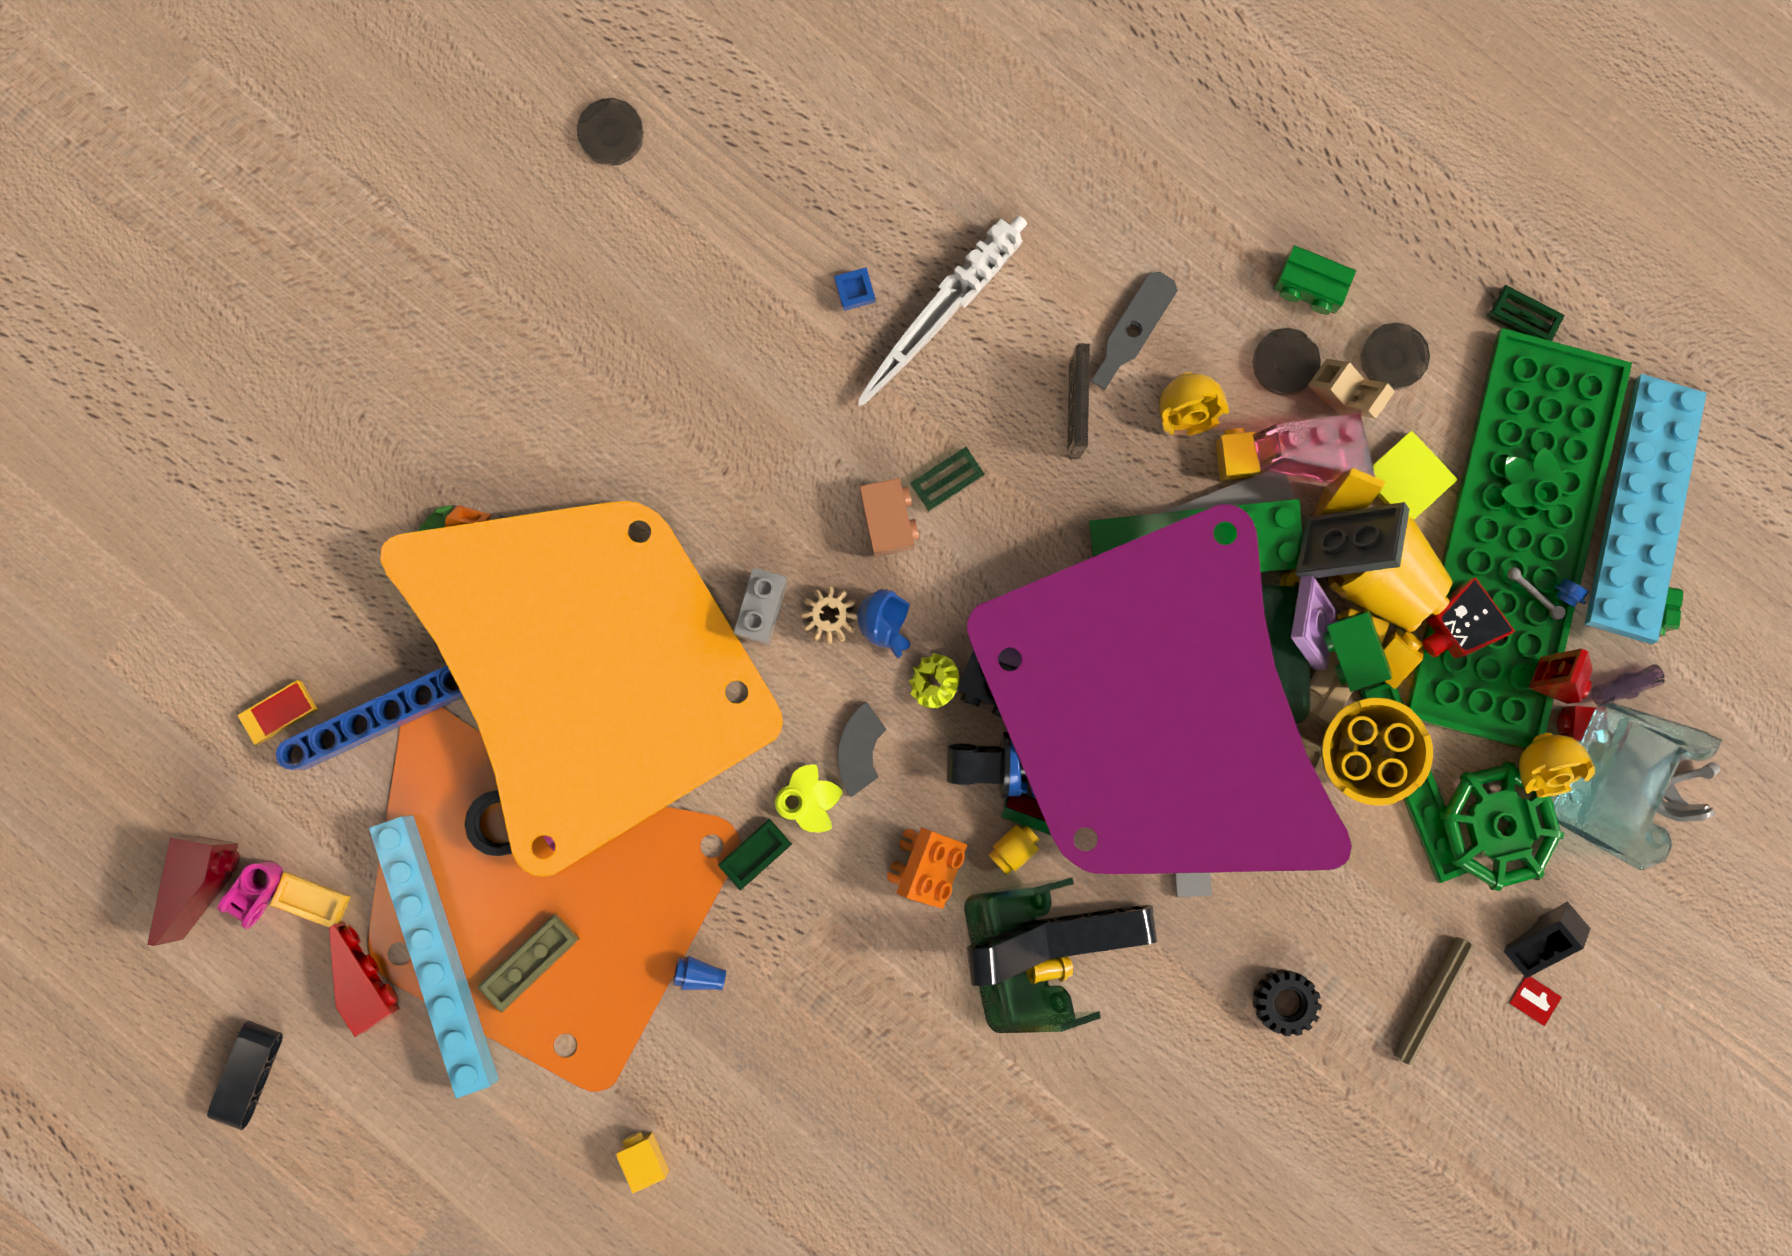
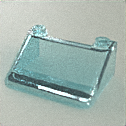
[1554,703,1722,870]

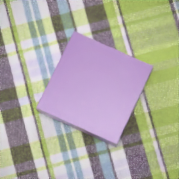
[1291,576,1336,671]

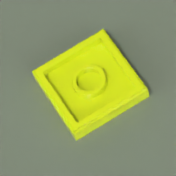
[1364,430,1458,519]

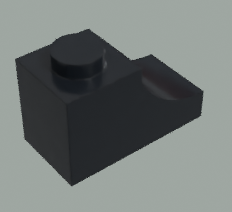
[1504,902,1591,979]

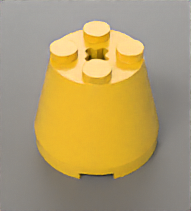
[1328,516,1453,633]
[1321,698,1433,806]

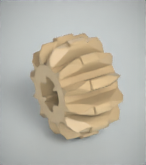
[801,586,857,645]

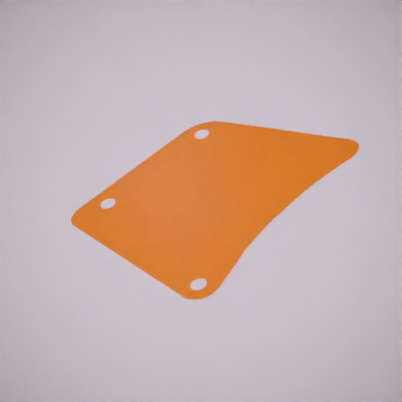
[368,700,741,1092]

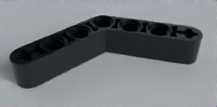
[966,905,1157,986]

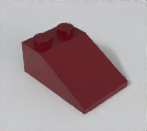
[147,836,240,946]

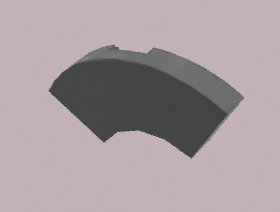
[838,702,886,797]

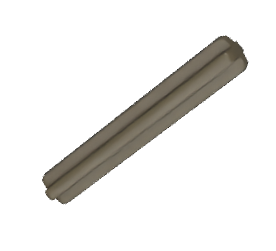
[1394,937,1474,1065]

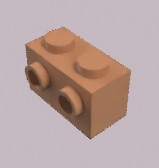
[860,478,919,558]

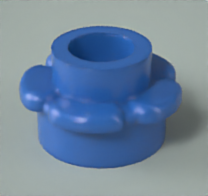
[1555,578,1589,607]

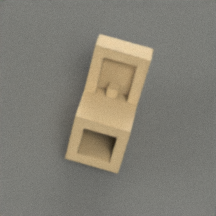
[1308,359,1395,422]

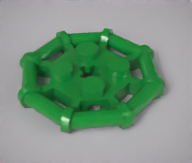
[1440,761,1564,891]

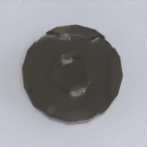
[577,98,644,166]
[1360,322,1430,390]
[1252,328,1321,396]

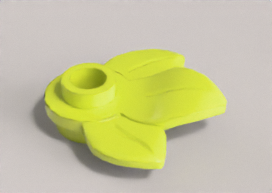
[775,764,843,833]

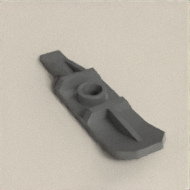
[1091,272,1178,390]

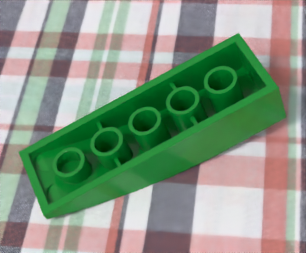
[1089,499,1303,572]

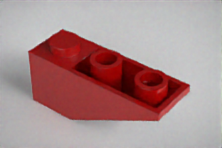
[329,922,400,1037]

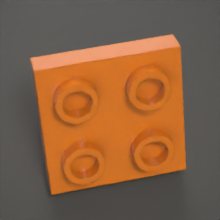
[887,827,968,909]

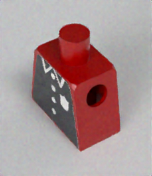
[1422,577,1515,658]

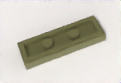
[478,913,580,1013]

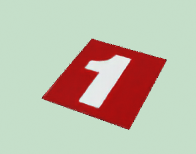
[1509,976,1562,1026]

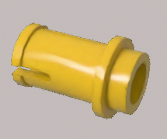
[1026,956,1073,984]

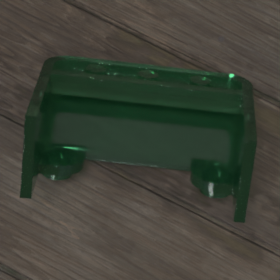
[964,877,1101,1033]

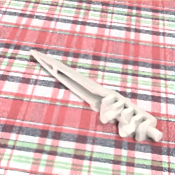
[858,215,1027,406]

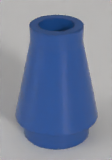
[673,956,726,991]

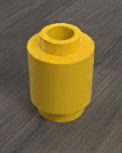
[988,824,1040,875]

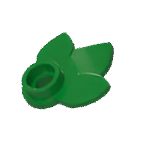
[1500,447,1562,511]

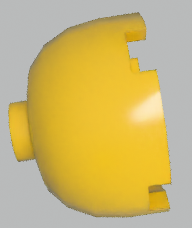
[1158,372,1229,436]
[1518,733,1595,797]

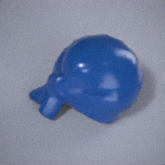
[857,589,911,659]

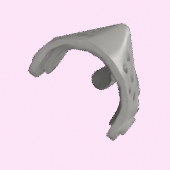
[1639,746,1720,822]

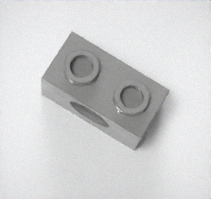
[733,568,788,646]

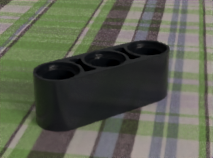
[207,1021,283,1130]

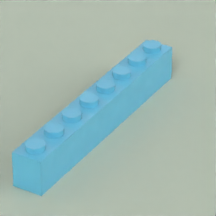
[369,816,499,1099]

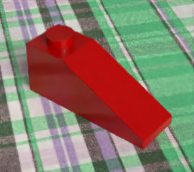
[1529,648,1593,704]

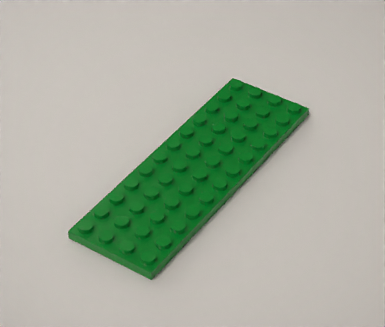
[1407,328,1632,750]

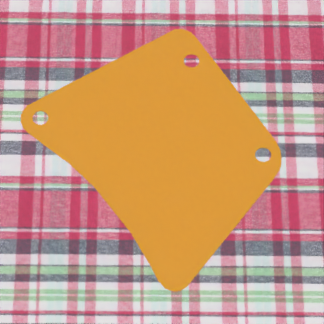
[380,501,783,877]

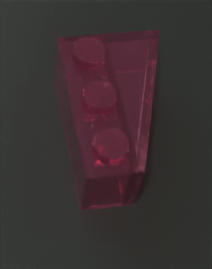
[1253,413,1375,482]

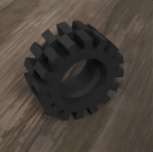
[1253,970,1322,1037]

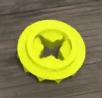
[908,653,959,708]

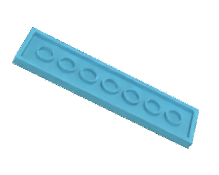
[1585,374,1707,644]

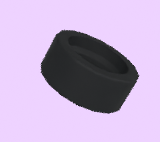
[464,790,512,857]

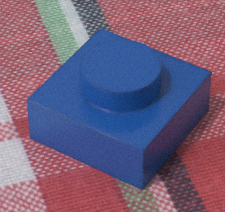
[834,267,876,311]

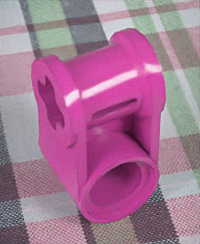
[217,861,283,930]

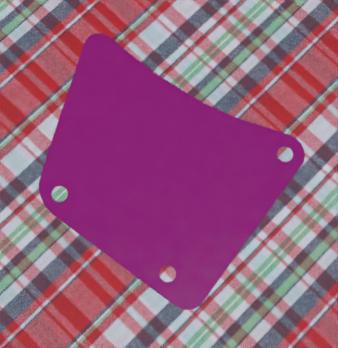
[967,504,1352,874]

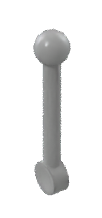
[1507,567,1566,620]

